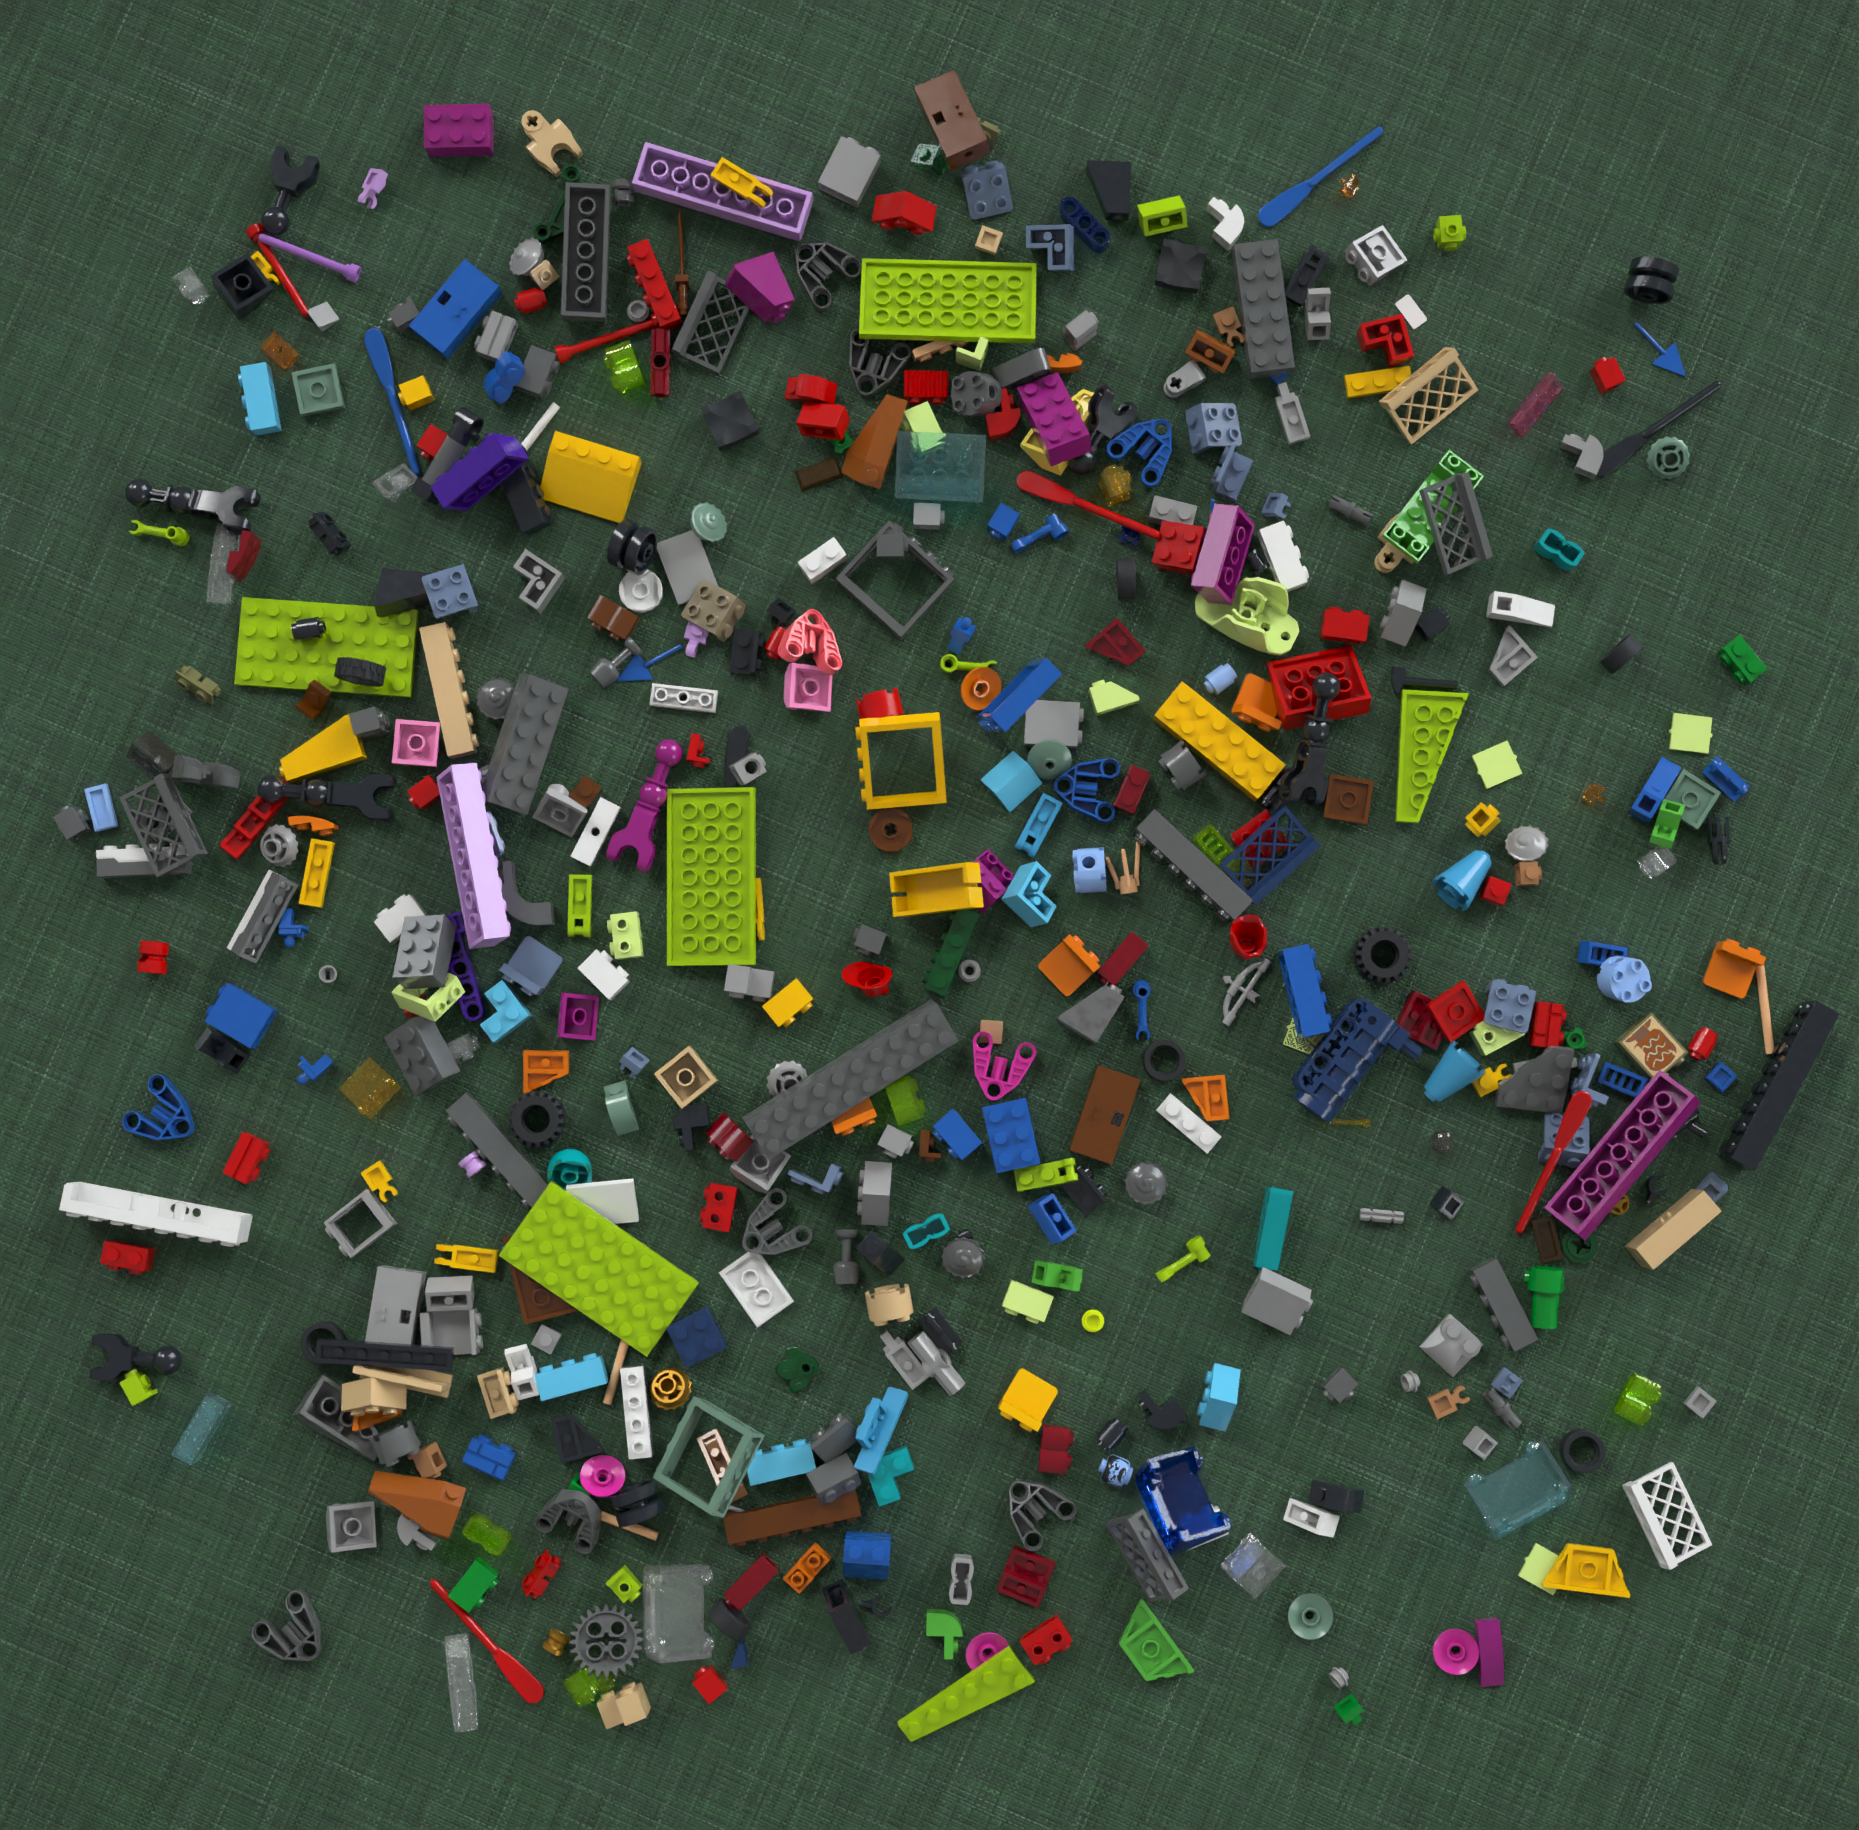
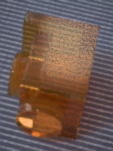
[260,331,298,370]

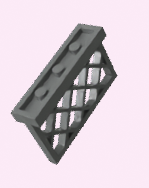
[671,270,749,374]
[1419,472,1493,575]
[120,773,208,877]
[1105,1508,1189,1602]

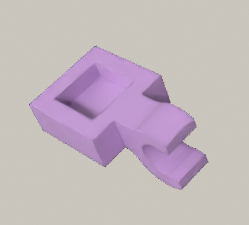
[358,168,388,209]
[684,621,709,658]

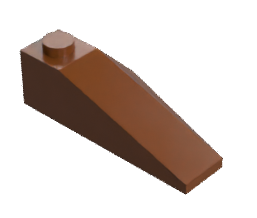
[841,394,908,489]
[368,1471,466,1539]

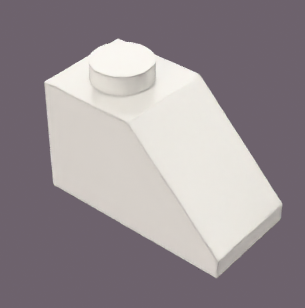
[1283,1498,1340,1537]

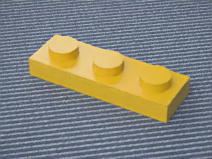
[1344,366,1411,399]
[299,838,335,908]

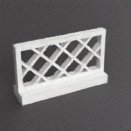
[1622,1462,1712,1570]

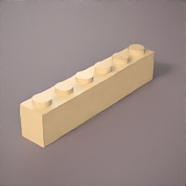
[419,622,479,759]

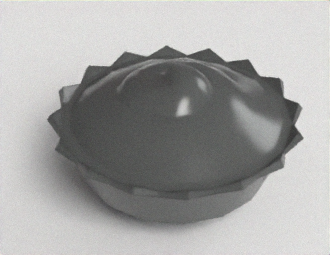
[476,677,515,720]
[1124,1161,1168,1205]
[941,1237,985,1279]

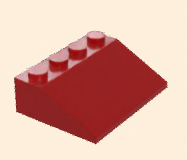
[1267,645,1371,730]

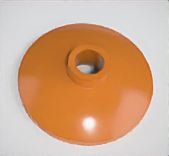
[961,667,1002,710]

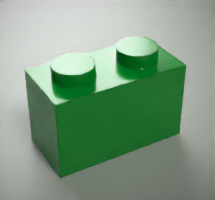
[448,1557,500,1613]

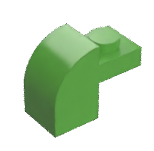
[1649,799,1685,849]
[1032,1260,1083,1292]
[926,1609,963,1659]

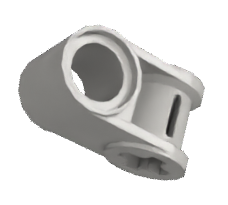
[1163,360,1207,398]

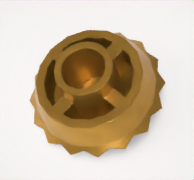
[649,1367,692,1410]

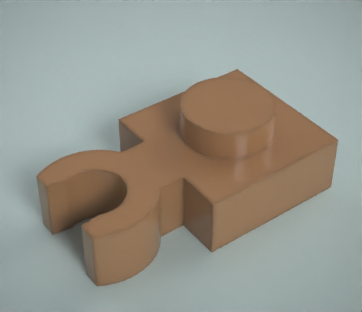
[1212,306,1244,348]
[1427,1386,1470,1419]

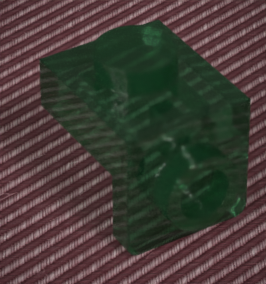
[911,143,947,176]

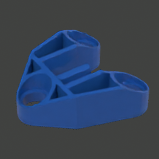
[1106,419,1172,488]
[1054,758,1120,823]
[122,1074,195,1140]

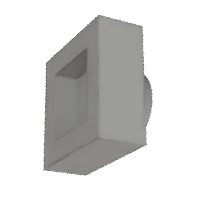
[531,1324,562,1355]
[1683,1386,1717,1418]

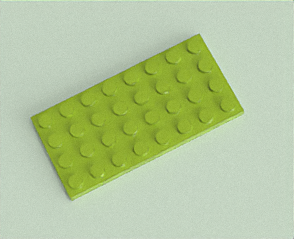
[859,258,1037,343]
[234,597,419,698]
[667,787,756,966]
[499,1181,699,1357]

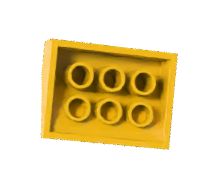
[541,431,642,523]

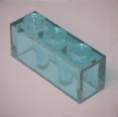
[171,1392,232,1466]

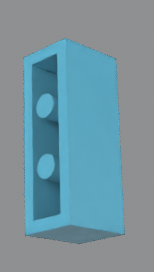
[238,362,282,436]
[535,1353,609,1401]
[747,1439,817,1486]

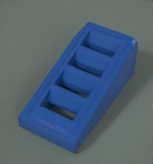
[1577,941,1628,966]
[1597,1062,1648,1098]

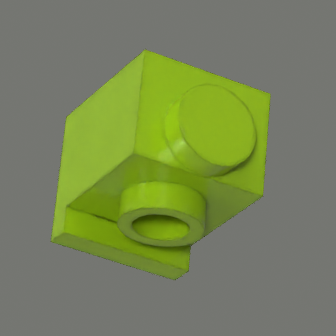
[120,1369,158,1406]
[605,1565,642,1603]

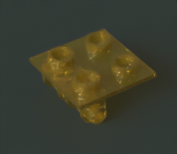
[339,1057,402,1120]

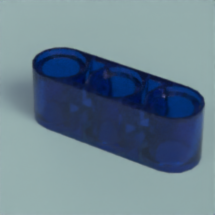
[1059,196,1110,253]

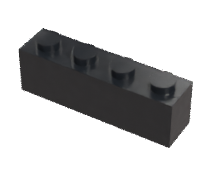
[501,444,553,535]

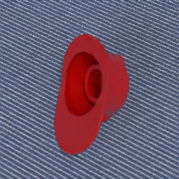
[842,962,892,997]

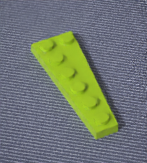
[897,1646,1035,1742]

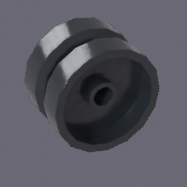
[1624,256,1679,304]
[607,519,658,576]
[609,1479,666,1528]

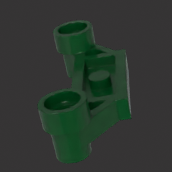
[533,164,581,244]

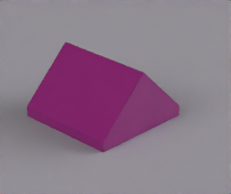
[557,992,599,1040]

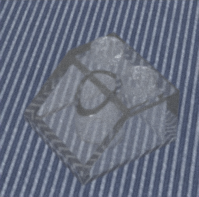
[1220,1533,1286,1599]

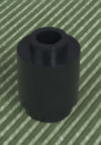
[291,617,326,642]
[1096,1417,1129,1451]

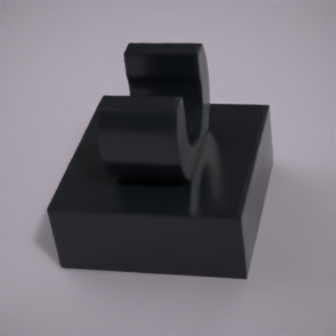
[767,598,796,627]

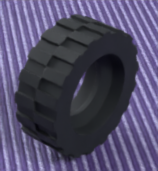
[334,657,386,687]

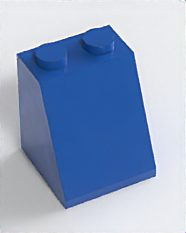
[843,1531,891,1580]

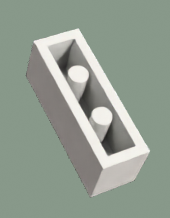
[1257,521,1309,592]

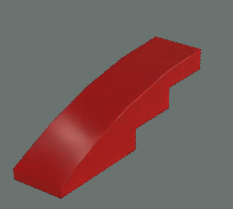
[219,775,289,861]

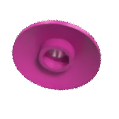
[580,1455,625,1497]
[1433,1629,1479,1675]
[965,1632,1009,1670]

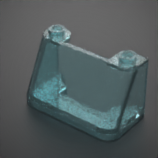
[1464,1440,1572,1540]

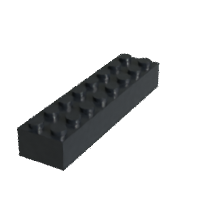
[1719,1000,1840,1171]

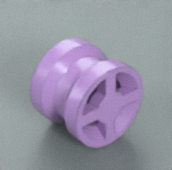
[458,1150,487,1178]

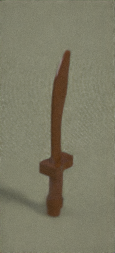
[675,211,690,317]

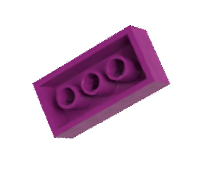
[1017,372,1092,467]
[1191,504,1255,605]

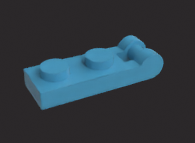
[1014,793,1062,858]

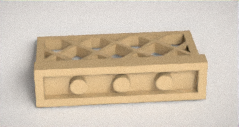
[1378,347,1478,444]
[352,1365,453,1398]

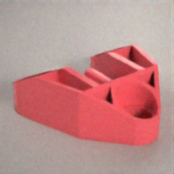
[778,609,842,675]

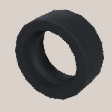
[1116,558,1136,601]
[1600,633,1643,674]
[1142,1039,1186,1082]
[300,1321,346,1365]
[1560,1429,1605,1473]
[708,1599,751,1641]

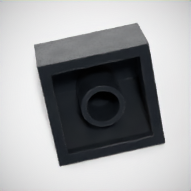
[211,253,274,320]

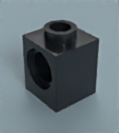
[1415,605,1450,642]

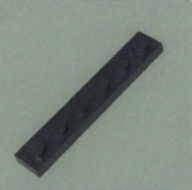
[316,1338,454,1371]

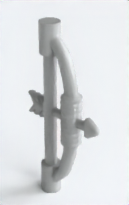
[1222,958,1272,1027]

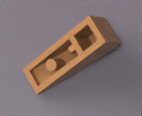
[697,1428,748,1503]

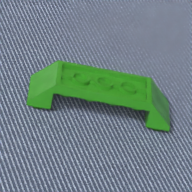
[1382,450,1484,563]

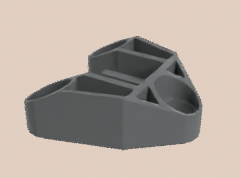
[796,243,862,312]
[849,328,912,398]
[172,755,240,789]
[742,1188,812,1255]
[1009,1480,1076,1551]
[534,1489,602,1554]
[251,1589,321,1661]

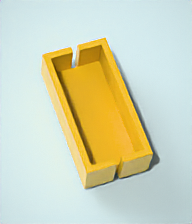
[889,862,984,917]

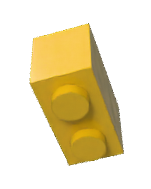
[762,978,814,1028]

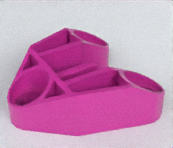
[973,1031,1036,1100]

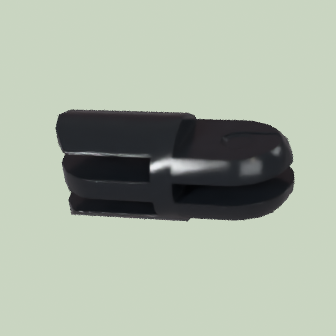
[1706,817,1730,865]

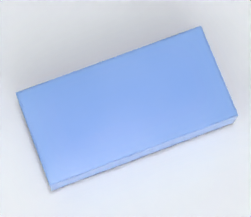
[84,783,119,832]

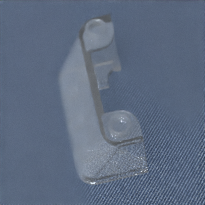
[643,1564,714,1664]

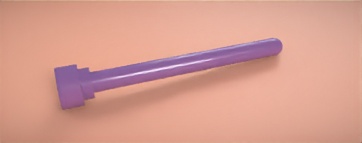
[259,234,361,283]

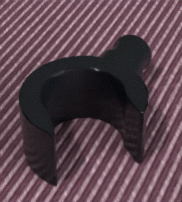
[1645,1175,1668,1206]
[860,1595,892,1617]

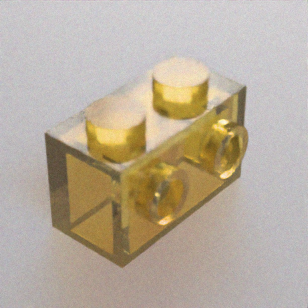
[1099,465,1132,507]

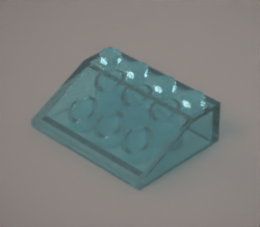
[895,431,986,502]

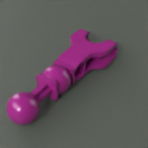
[606,739,683,873]

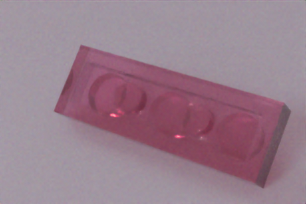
[1508,372,1563,438]

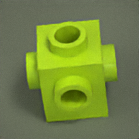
[1433,215,1466,251]

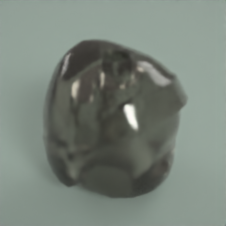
[1430,1131,1455,1154]

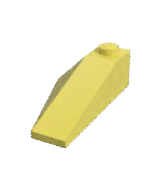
[1020,389,1094,476]

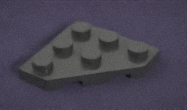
[1495,1046,1575,1114]

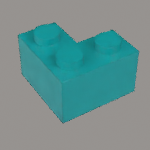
[867,1445,914,1507]

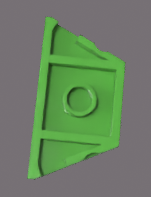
[1118,1599,1195,1681]

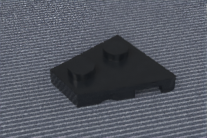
[551,1413,603,1463]

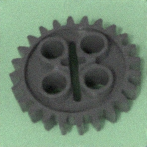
[569,1605,643,1680]

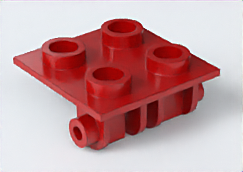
[1231,809,1287,870]

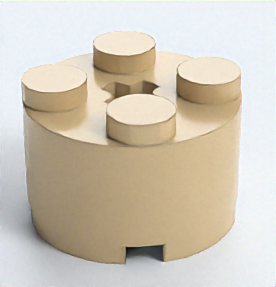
[865,1284,914,1326]

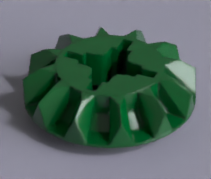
[1562,1230,1598,1263]

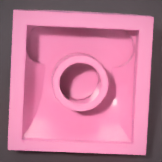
[784,663,832,712]
[392,719,441,767]

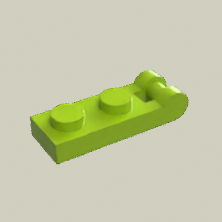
[568,874,592,937]
[1014,1158,1078,1192]

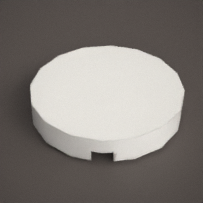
[619,569,663,613]

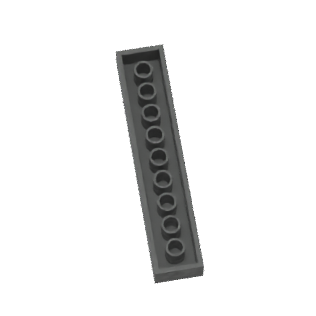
[742,999,959,1160]

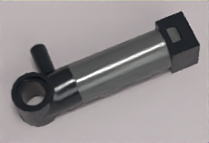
[411,407,484,505]

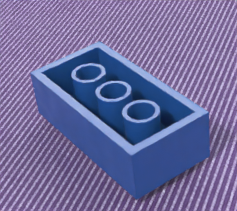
[1277,944,1332,1040]

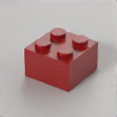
[1152,520,1207,575]

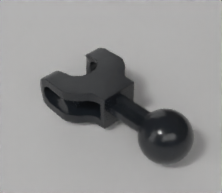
[261,146,320,236]
[1068,385,1138,475]
[89,1334,182,1381]

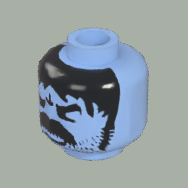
[1098,1454,1133,1488]

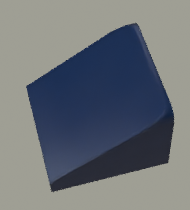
[730,1639,749,1669]

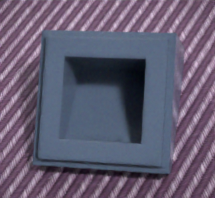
[1696,1172,1728,1203]

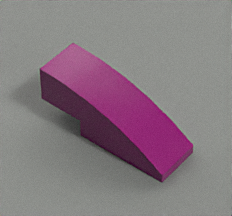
[1474,1617,1504,1687]

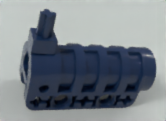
[1292,998,1423,1125]

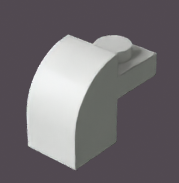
[1206,197,1244,251]
[505,1344,539,1401]

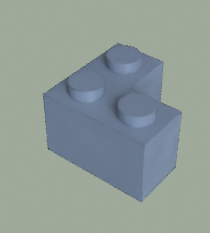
[1026,224,1074,272]

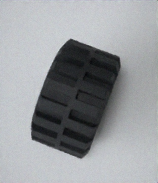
[1353,927,1413,984]
[507,1091,567,1147]

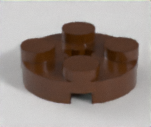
[869,808,913,852]

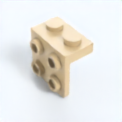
[477,1367,519,1419]

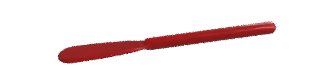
[1016,471,1161,539]
[1515,1091,1592,1234]
[430,1579,544,1704]

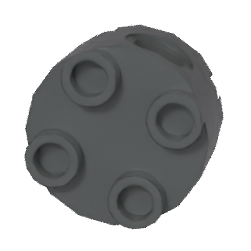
[951,371,1002,418]
[1158,740,1207,791]
[369,1419,422,1467]

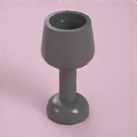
[589,636,643,688]
[833,1230,860,1284]

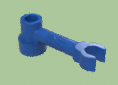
[1011,514,1070,554]
[1132,980,1151,1040]

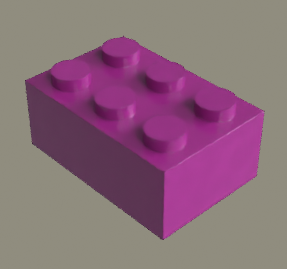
[424,104,494,157]

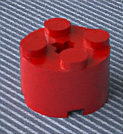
[855,688,904,719]

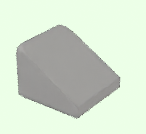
[307,302,340,332]
[1463,1426,1498,1460]

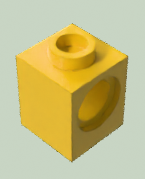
[398,376,435,410]

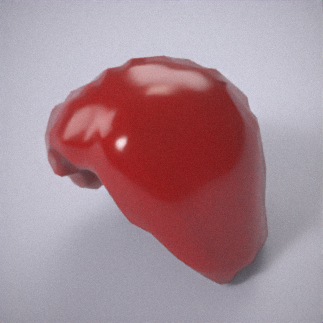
[1229,914,1268,960]

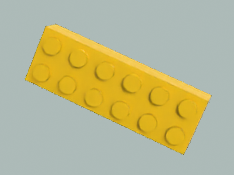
[1152,681,1286,801]

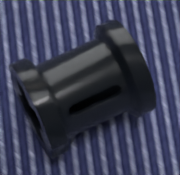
[1244,548,1271,577]

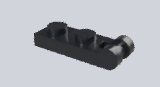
[1285,244,1331,307]

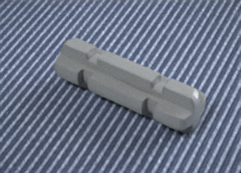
[1359,1208,1404,1224]

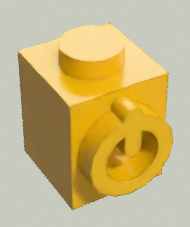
[1465,802,1501,837]

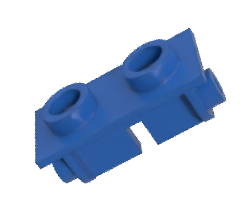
[1702,756,1749,802]

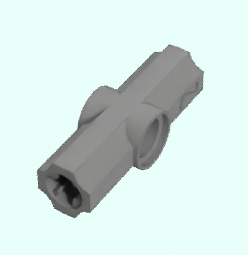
[908,1331,965,1396]

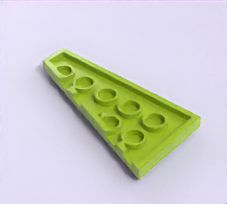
[1395,690,1469,823]

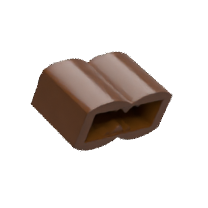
[587,595,640,642]

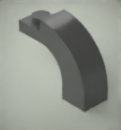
[499,861,555,926]

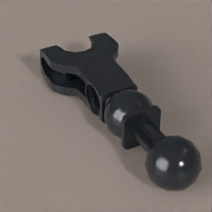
[125,479,261,535]
[1279,672,1340,806]
[257,774,396,820]

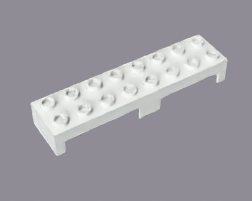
[59,1182,253,1247]

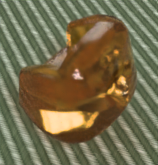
[1339,174,1359,198]
[1583,783,1605,807]

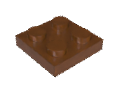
[1322,774,1374,825]

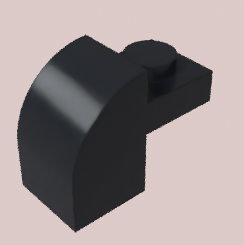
[194,1028,250,1074]
[673,1103,710,1151]
[1138,1389,1188,1429]
[1308,1480,1364,1513]

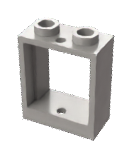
[324,1189,398,1258]

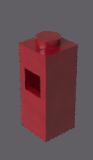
[1096,931,1149,986]
[724,1552,779,1611]

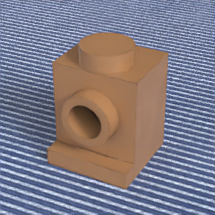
[1514,861,1542,886]
[407,1442,447,1479]

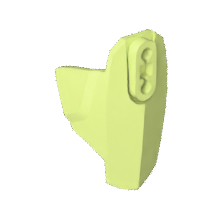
[1195,577,1299,656]

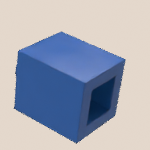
[987,503,1020,541]

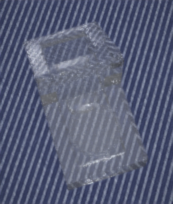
[372,463,418,503]

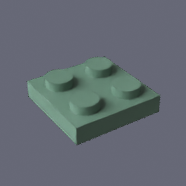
[291,363,345,417]
[1659,769,1721,830]

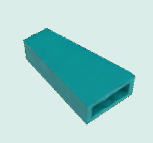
[1253,1186,1293,1272]

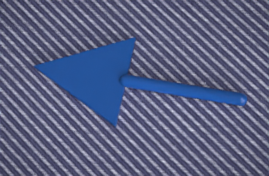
[1634,322,1686,377]
[617,644,682,681]

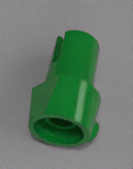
[1524,1266,1564,1329]

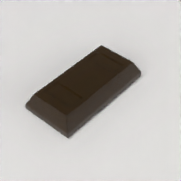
[795,457,843,492]
[1531,1215,1563,1264]

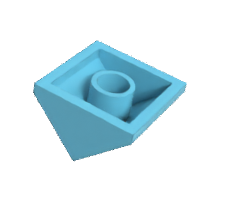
[980,751,1042,813]

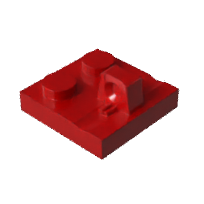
[1426,980,1485,1043]

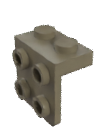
[682,580,746,643]

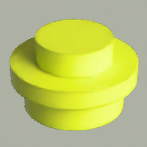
[1082,1309,1104,1332]

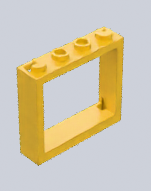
[855,712,947,810]

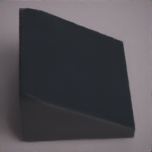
[1430,1187,1465,1220]

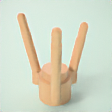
[1105,842,1140,894]

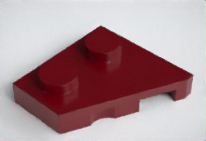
[1085,618,1146,666]

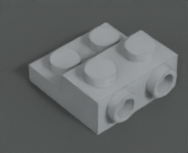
[1345,225,1407,286]

